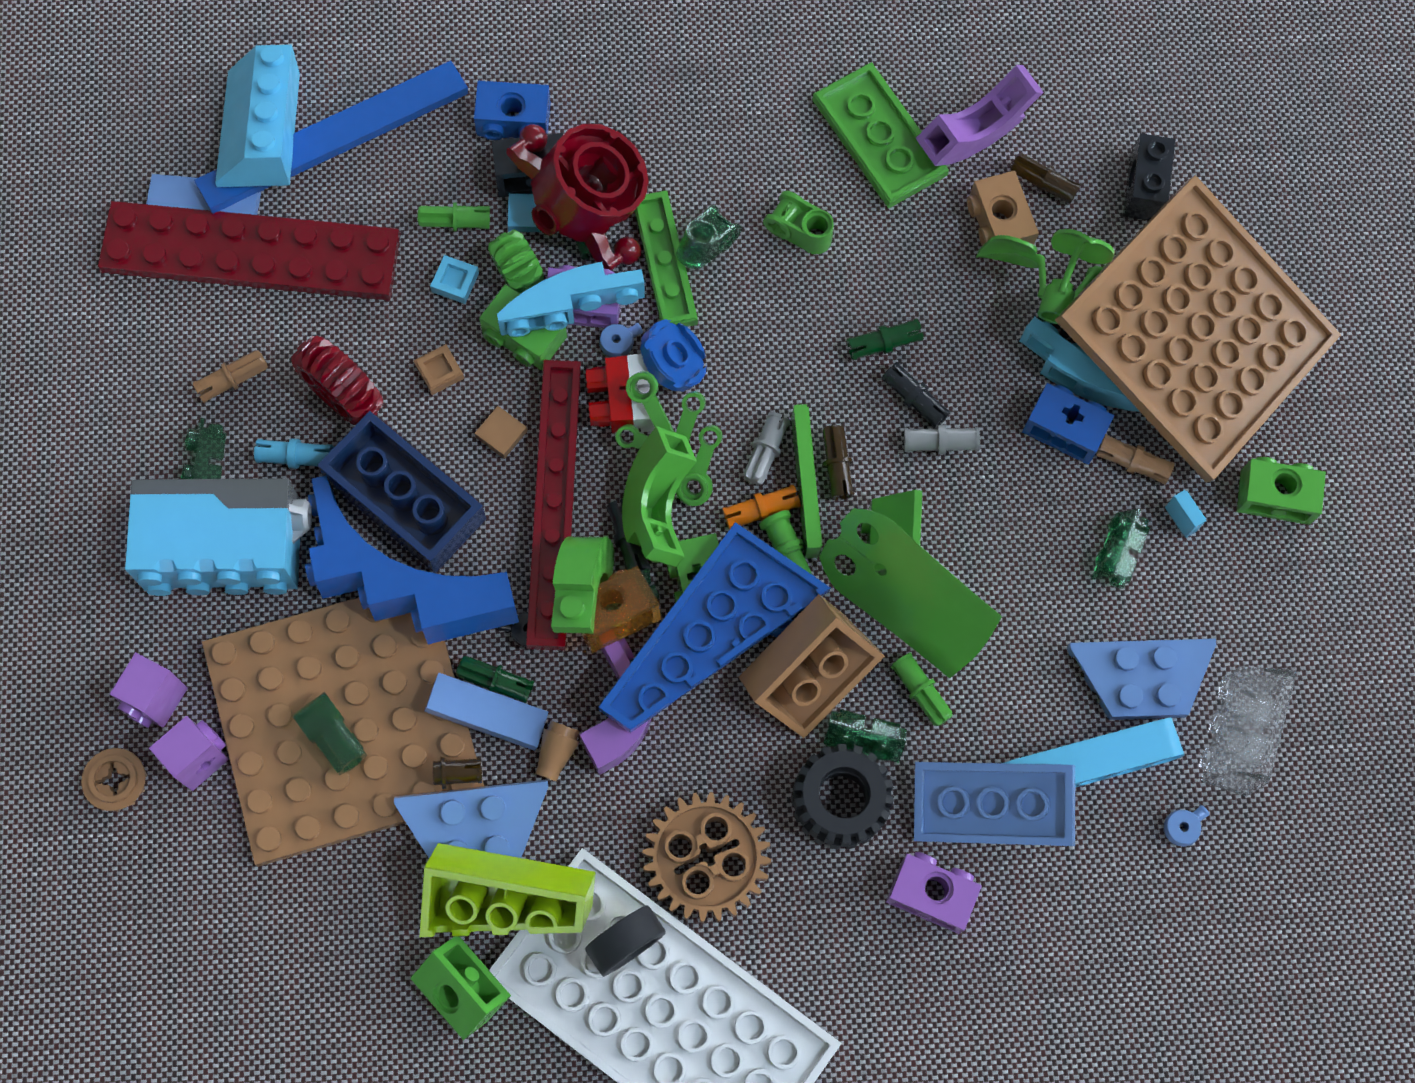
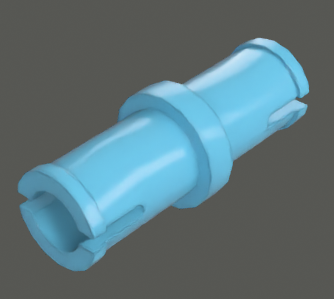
[254,439,334,469]

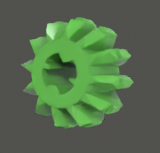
[488,229,544,294]

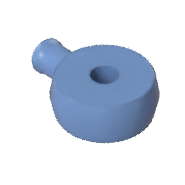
[599,323,643,357]
[1164,805,1209,847]

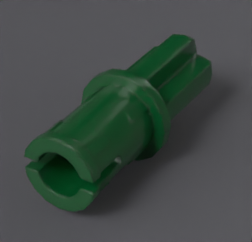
[456,656,535,703]

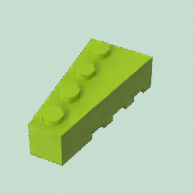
[419,843,596,938]

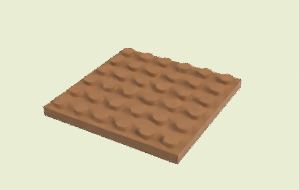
[1055,175,1341,483]
[202,597,485,867]

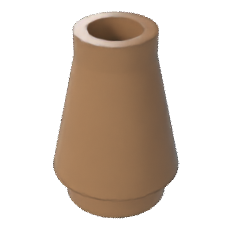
[535,721,580,781]

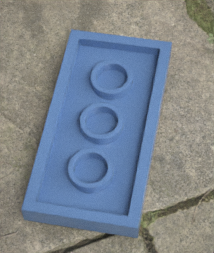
[914,762,1075,846]

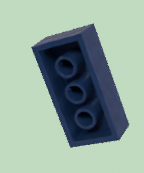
[317,411,486,573]

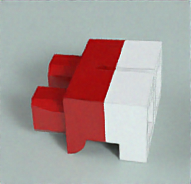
[585,354,655,434]

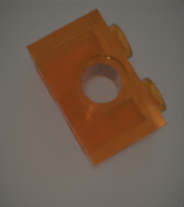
[581,566,661,653]

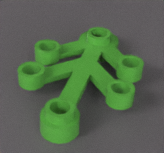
[615,371,723,506]

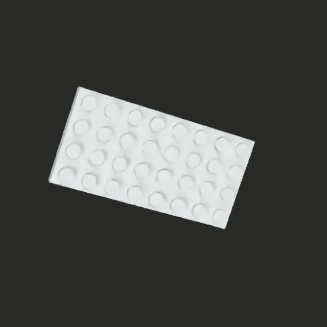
[489,848,842,1083]

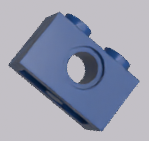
[474,81,551,140]

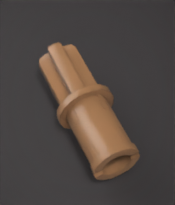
[192,350,268,403]

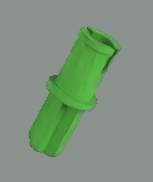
[418,202,490,231]
[891,653,953,726]

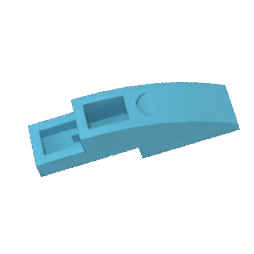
[497,262,645,337]
[1020,317,1140,412]

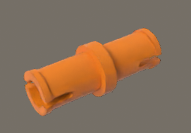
[722,484,801,530]

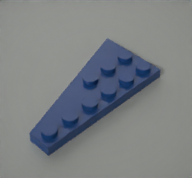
[598,522,831,733]

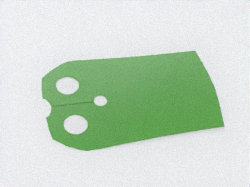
[819,508,1002,678]

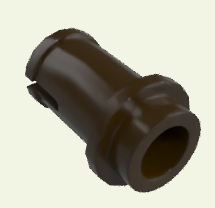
[433,757,482,789]

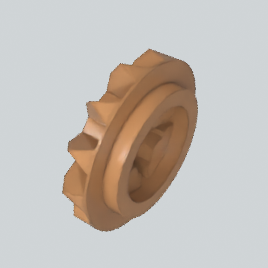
[81,748,147,812]

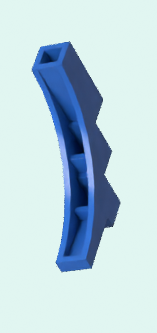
[305,476,519,644]

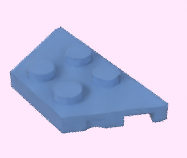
[1067,639,1216,720]
[394,779,548,858]

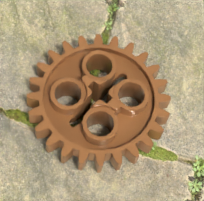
[642,792,772,923]

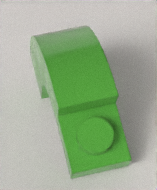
[622,426,697,567]
[551,536,615,634]

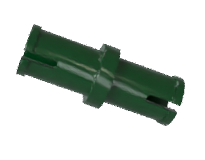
[847,318,924,361]

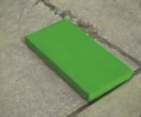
[812,62,949,209]

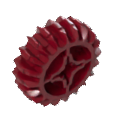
[291,336,384,425]

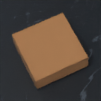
[414,344,464,395]
[474,406,528,459]

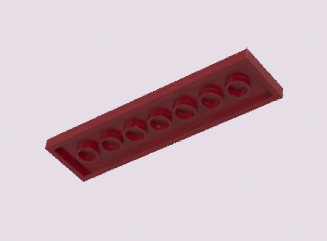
[98,201,401,301]

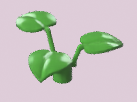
[976,229,1115,324]

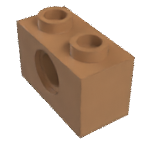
[967,171,1039,260]

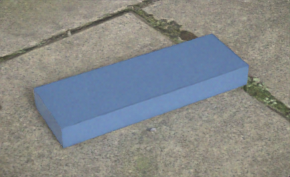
[146,174,261,215]
[424,672,549,751]

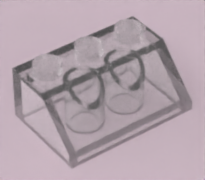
[1199,666,1297,797]

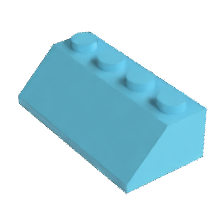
[215,45,300,187]

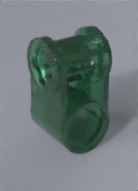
[676,205,742,269]

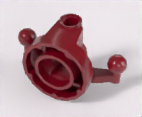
[506,123,649,271]

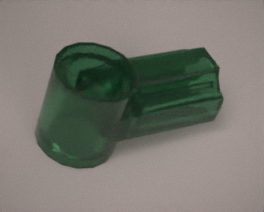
[292,692,367,775]

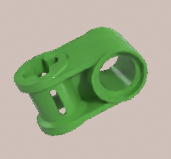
[763,191,834,254]

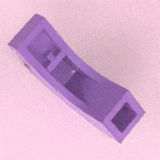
[916,65,1044,166]
[580,630,651,775]

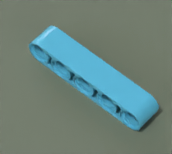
[1004,718,1185,788]

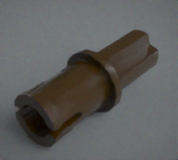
[1010,153,1081,205]
[822,425,854,500]

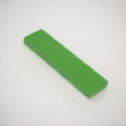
[634,190,698,327]
[791,404,822,559]

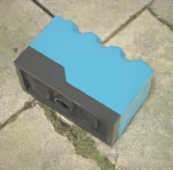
[125,478,312,596]

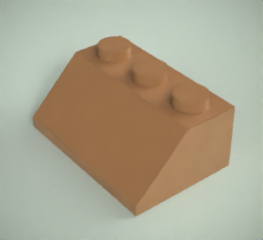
[739,594,885,738]

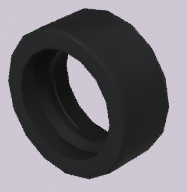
[585,905,666,977]

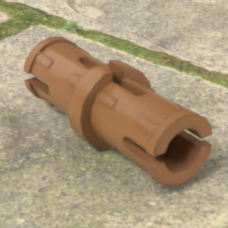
[1096,434,1175,485]

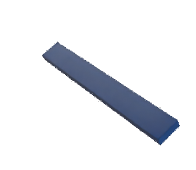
[194,60,468,214]

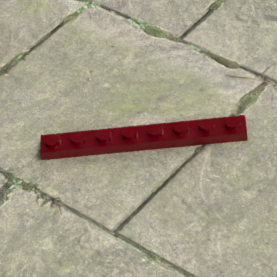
[526,360,581,651]

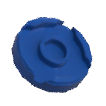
[640,319,707,392]

